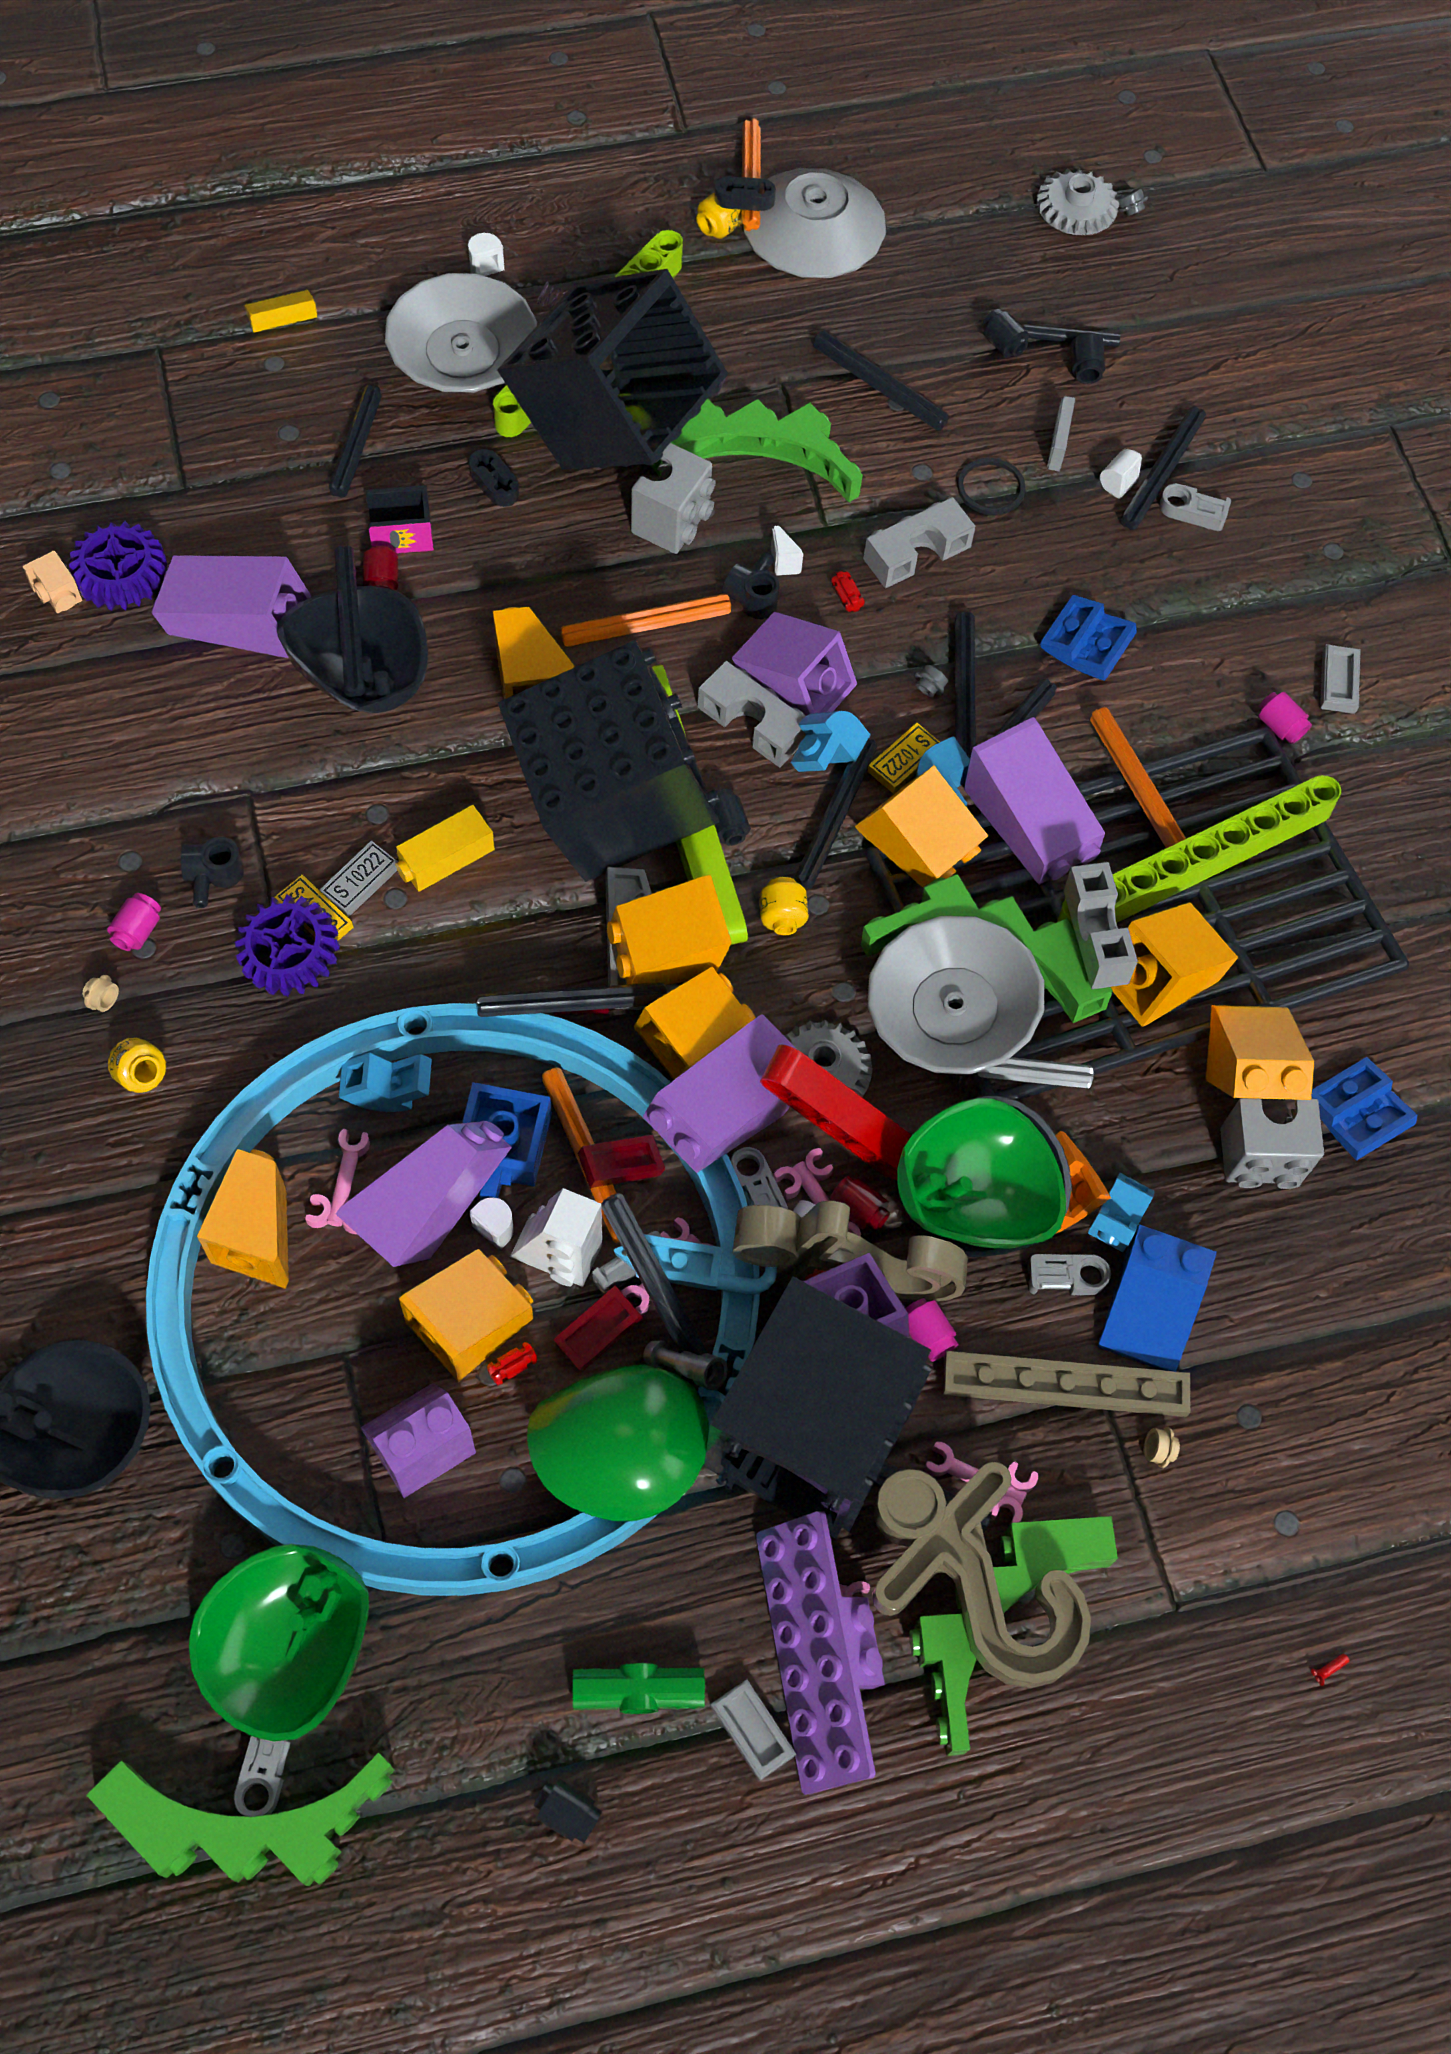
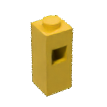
[395,805,495,892]

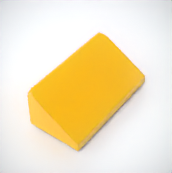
[244,290,317,332]

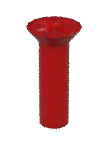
[1311,1653,1350,1686]

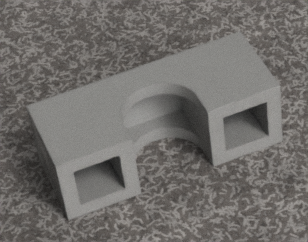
[863,497,976,588]
[698,661,806,768]
[1064,862,1138,989]

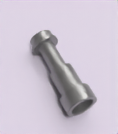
[643,1341,728,1390]

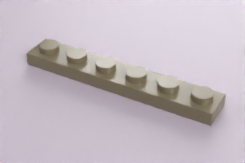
[943,1351,1190,1417]

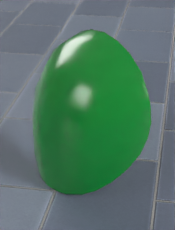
[897,1098,1066,1249]
[527,1364,709,1521]
[189,1544,369,1742]

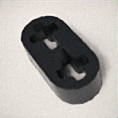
[714,176,776,211]
[469,449,519,507]

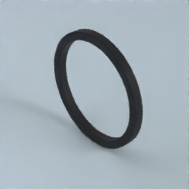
[958,458,1026,515]

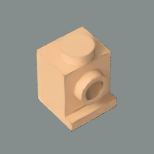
[23,550,82,613]

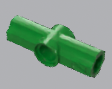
[573,1663,705,1714]

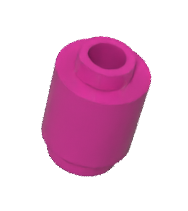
[1258,692,1312,744]
[107,893,161,951]
[905,1298,958,1362]

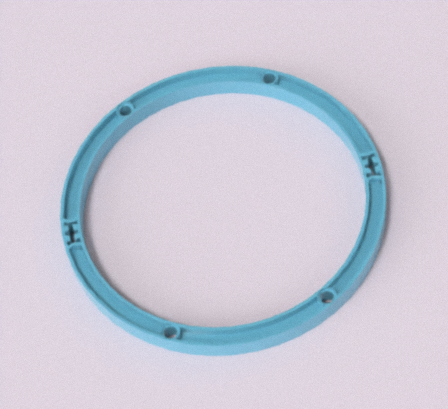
[146,1003,760,1596]

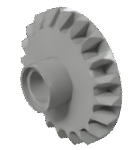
[1037,168,1119,235]
[784,1019,873,1097]

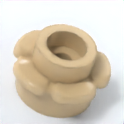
[82,975,119,1012]
[1144,1427,1180,1468]

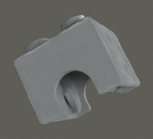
[631,443,715,554]
[1220,1098,1324,1189]

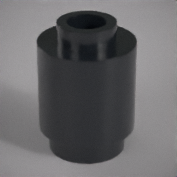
[982,309,1029,358]
[1071,332,1106,384]
[714,789,751,846]
[533,1778,603,1843]

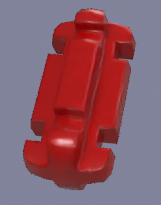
[831,571,865,612]
[487,1342,538,1385]

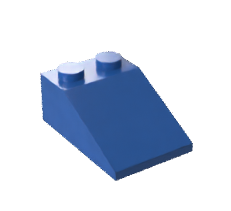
[1097,1225,1217,1372]

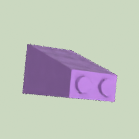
[151,556,312,658]
[964,717,1105,885]
[642,1014,796,1173]
[336,1121,512,1267]

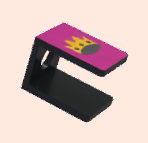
[366,485,434,553]

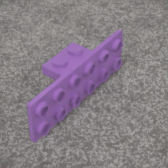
[756,1511,885,1794]

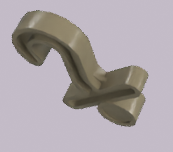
[732,1201,968,1302]
[872,1462,1091,1688]

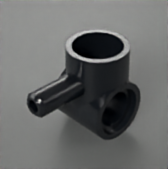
[722,552,779,619]
[181,837,244,908]

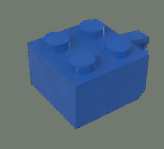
[462,1082,552,1201]

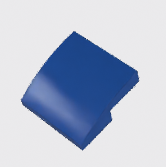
[1040,595,1137,681]
[1311,1057,1418,1161]

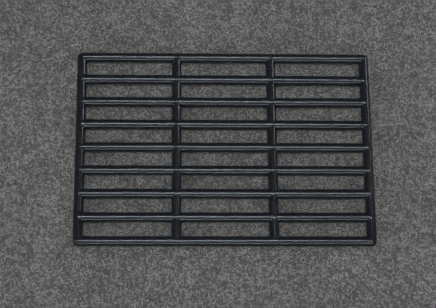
[866,726,1409,1101]

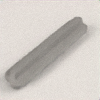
[977,1057,1094,1088]

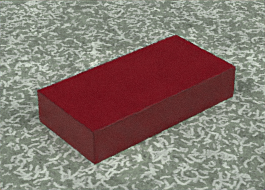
[577,1134,666,1188]
[553,1286,643,1372]

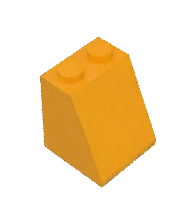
[493,607,575,699]
[855,766,988,887]
[607,875,732,985]
[1111,902,1238,1027]
[634,967,756,1080]
[1206,1005,1314,1100]
[197,1149,289,1289]
[399,1248,533,1382]

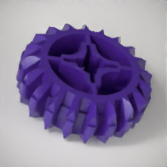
[69,520,167,611]
[235,894,340,997]

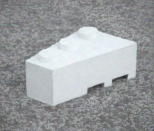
[510,1188,602,1287]

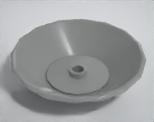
[743,168,886,278]
[385,273,537,392]
[867,916,1044,1074]

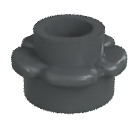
[1118,188,1148,216]
[914,665,948,697]

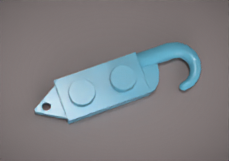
[614,1234,777,1295]

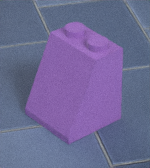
[732,612,857,716]
[803,1253,909,1337]
[361,1383,476,1498]

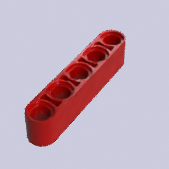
[760,1045,912,1181]

